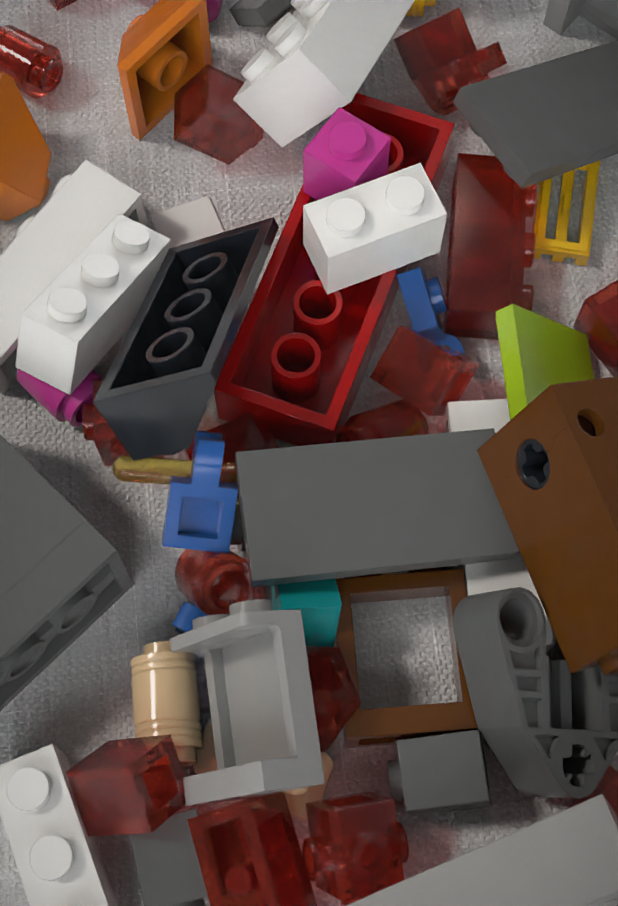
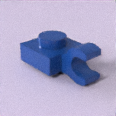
[396,267,466,374]
[162,430,238,554]

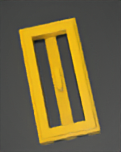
[528,160,600,266]

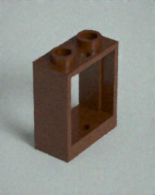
[335,566,480,748]

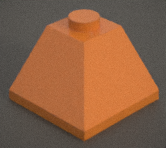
[117,0,213,140]
[0,72,51,221]

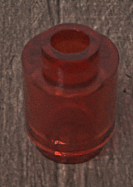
[0,25,63,99]
[336,399,429,443]
[175,549,256,615]

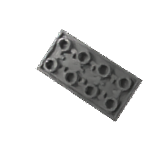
[453,40,618,189]
[234,428,519,587]

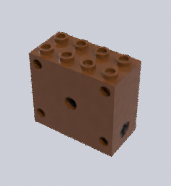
[477,376,618,676]

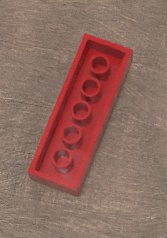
[214,93,455,446]

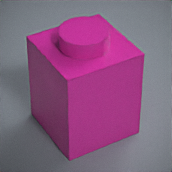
[303,107,391,200]

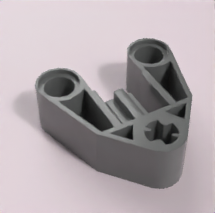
[452,587,618,798]

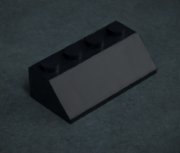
[93,217,279,461]

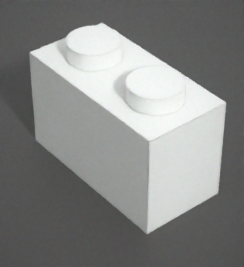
[303,163,447,295]

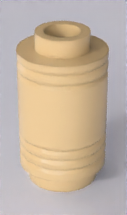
[130,641,203,770]

